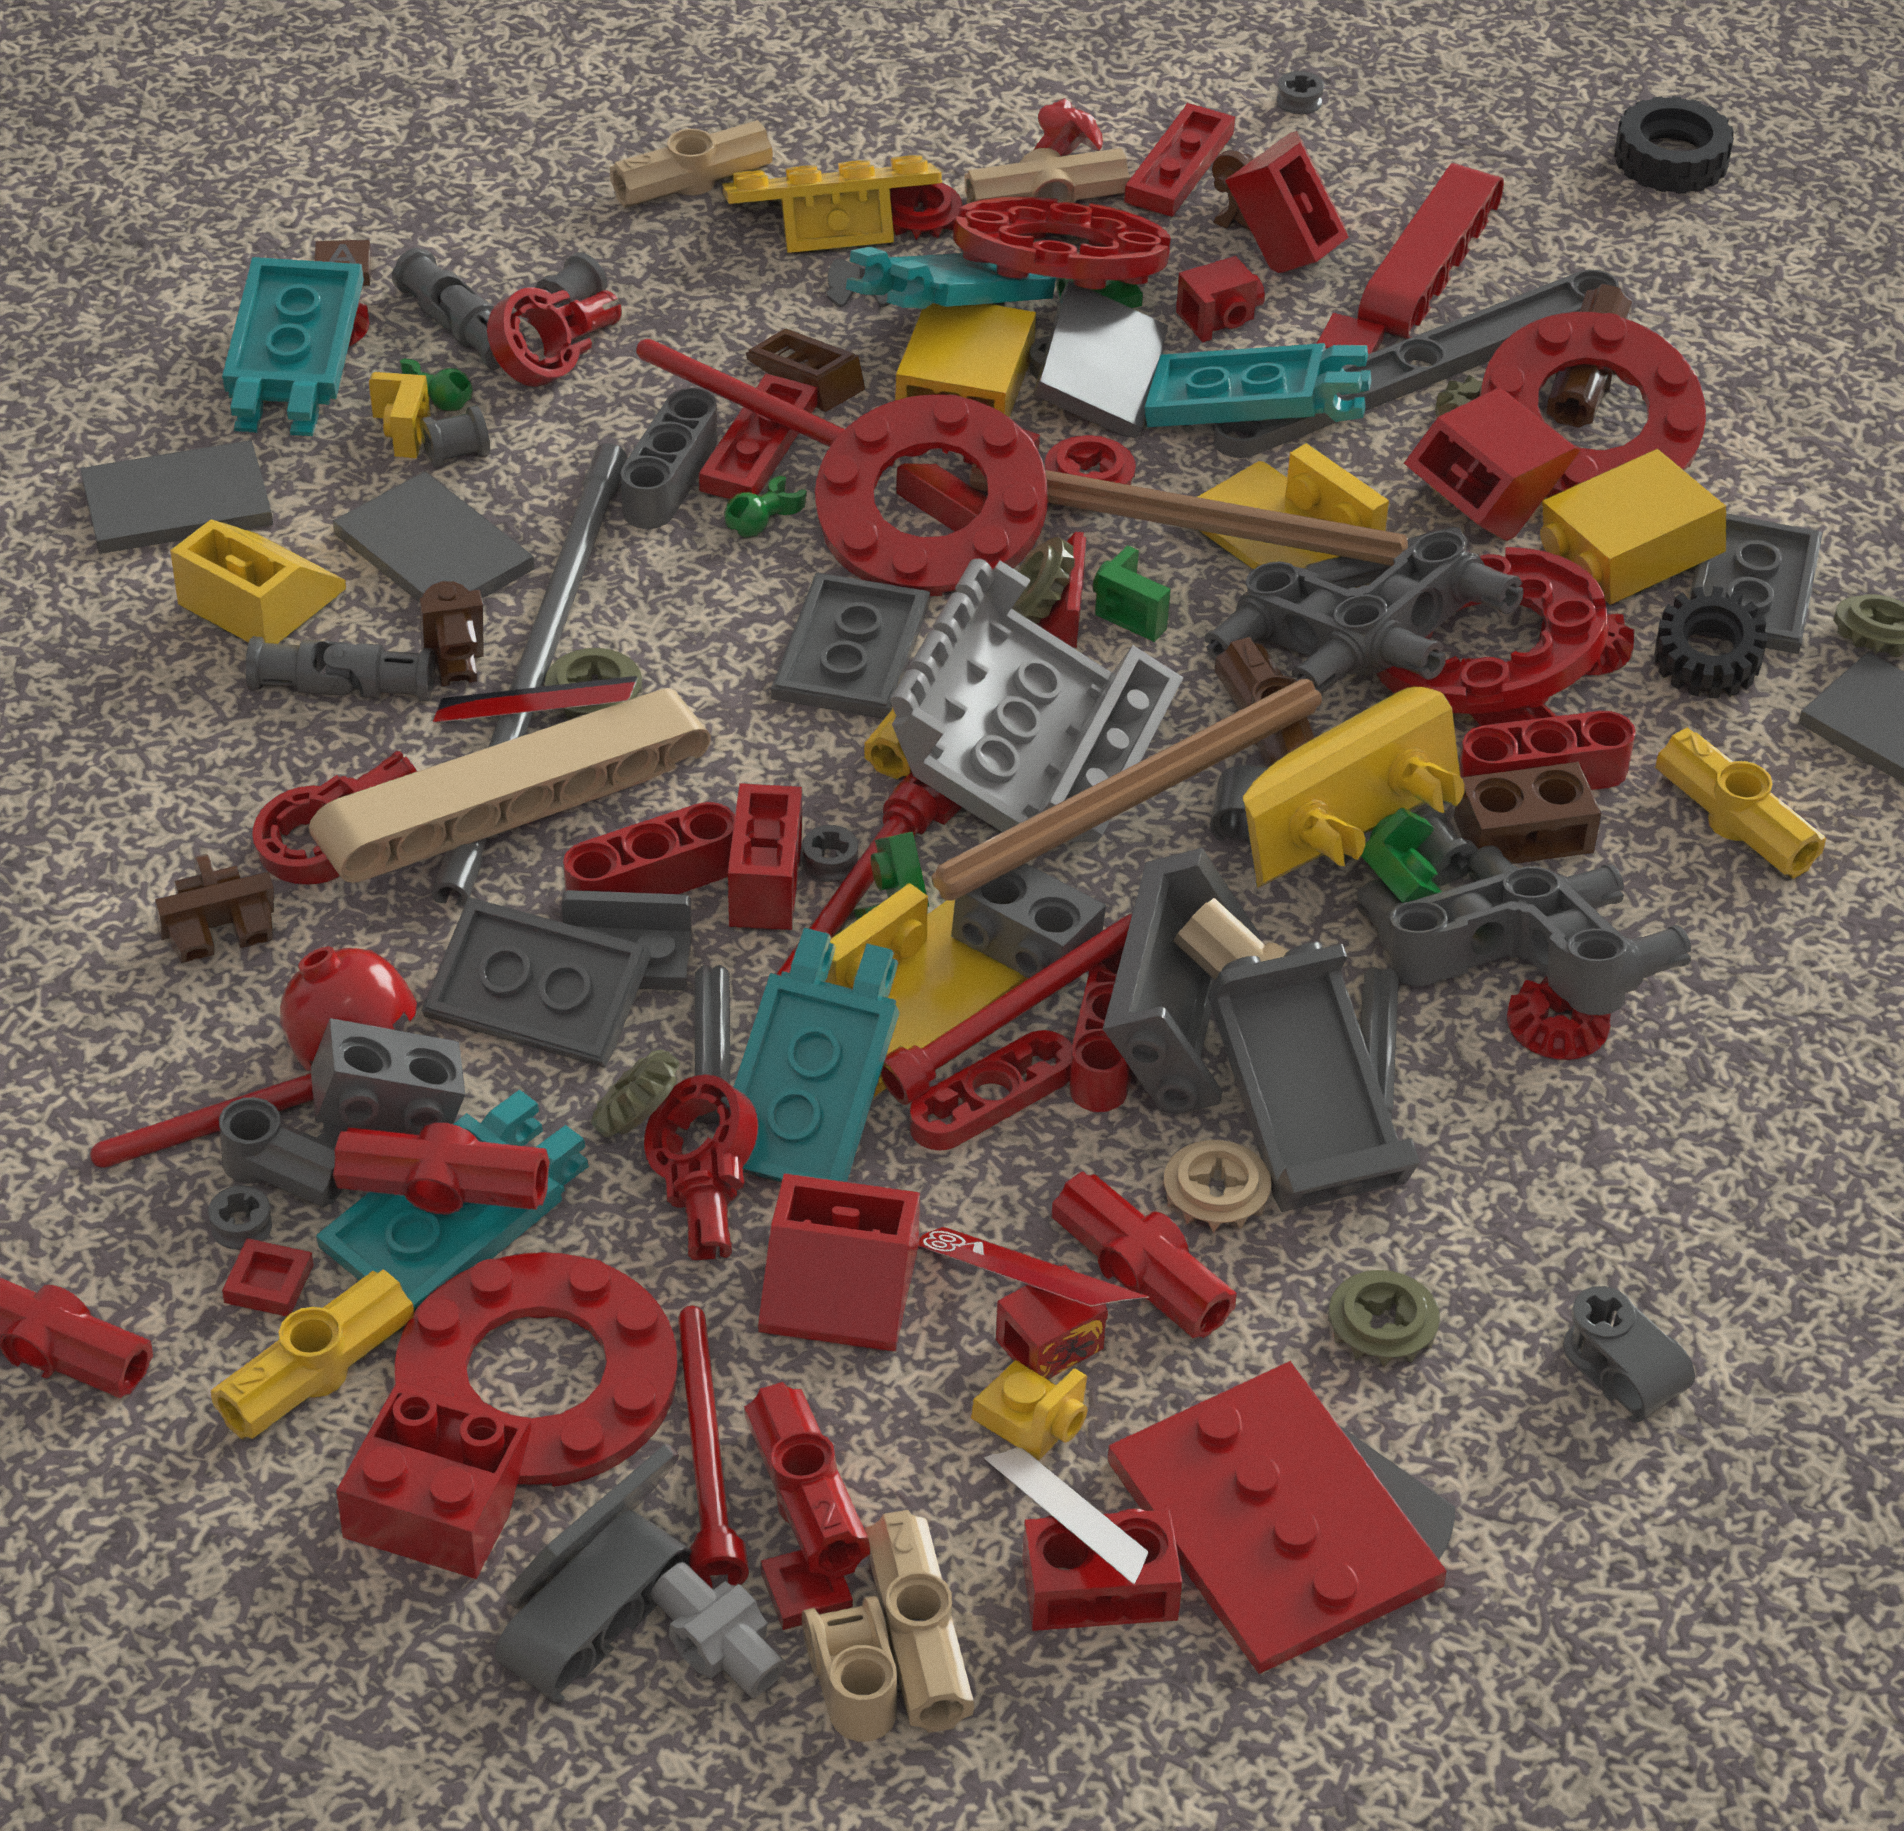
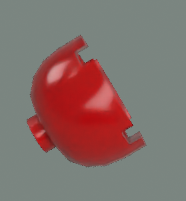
[280,946,417,1071]

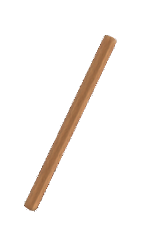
[970,463,1408,566]
[931,679,1322,901]

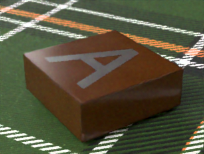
[315,240,371,286]

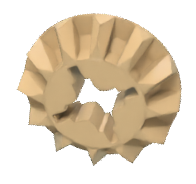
[1163,1140,1271,1233]

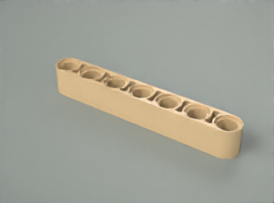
[309,688,711,883]

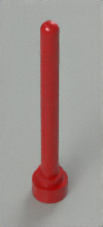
[636,339,844,447]
[776,782,938,976]
[880,914,1132,1105]
[90,1073,313,1168]
[678,1305,749,1588]

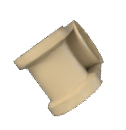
[802,1596,897,1742]

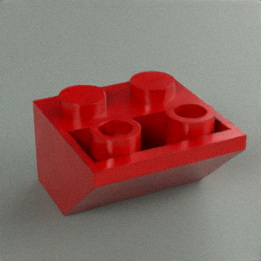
[1225,131,1349,273]
[1403,387,1581,541]
[758,1174,920,1352]
[336,1380,531,1579]

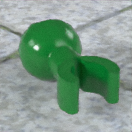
[400,358,473,411]
[724,476,807,538]

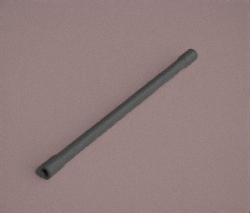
[431,443,628,906]

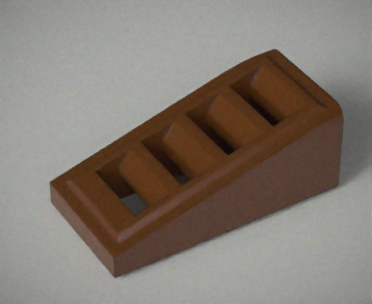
[746,328,865,412]

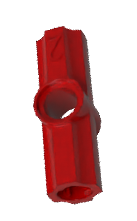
[333,1123,550,1214]
[1051,1171,1237,1339]
[0,1278,153,1398]
[744,1382,870,1580]

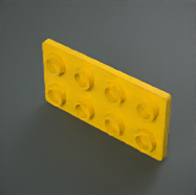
[722,155,942,253]
[1197,443,1389,569]
[825,883,1029,1098]

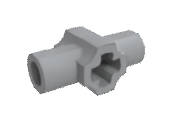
[651,1562,786,1698]

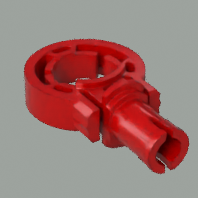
[487,287,622,387]
[252,751,417,885]
[644,1074,758,1260]

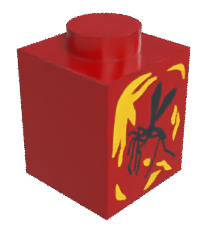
[995,1264,1108,1380]

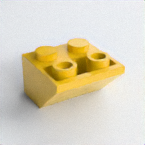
[170,519,346,644]

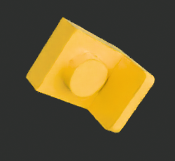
[369,372,431,459]
[971,1360,1088,1461]

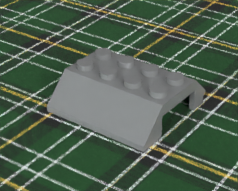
[890,559,1184,842]

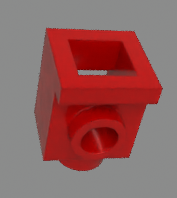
[1176,256,1265,343]

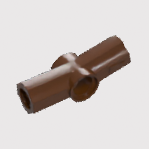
[1546,284,1632,428]
[1215,637,1315,768]

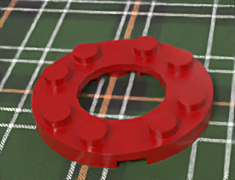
[953,197,1171,289]
[1479,312,1706,498]
[815,395,1048,596]
[1376,547,1609,714]
[395,1252,678,1487]

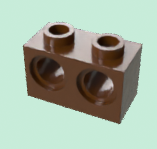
[1454,762,1602,864]

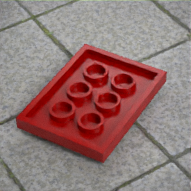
[1107,1361,1447,1674]

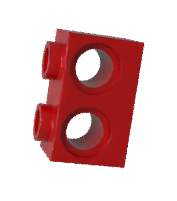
[728,783,803,930]
[1022,1509,1182,1631]

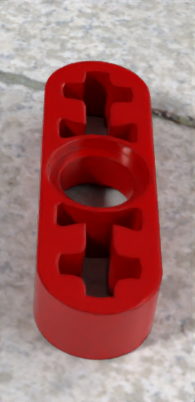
[910,1030,1072,1151]

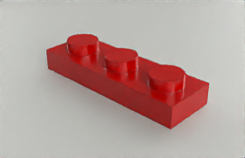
[1124,103,1235,217]
[699,374,818,499]

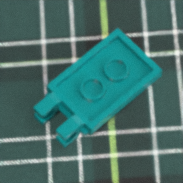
[846,247,1056,309]
[222,257,364,436]
[1144,343,1372,427]
[727,928,900,1183]
[315,1089,589,1312]

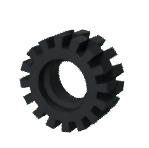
[1654,586,1768,698]

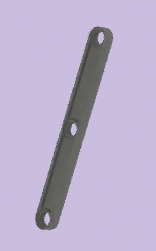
[1213,269,1619,458]

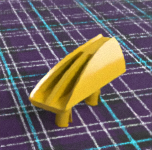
[1243,687,1465,889]

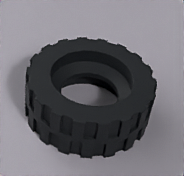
[1614,96,1734,194]

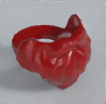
[1033,98,1103,157]

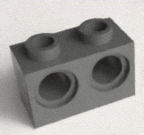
[951,863,1106,993]
[311,1018,466,1135]

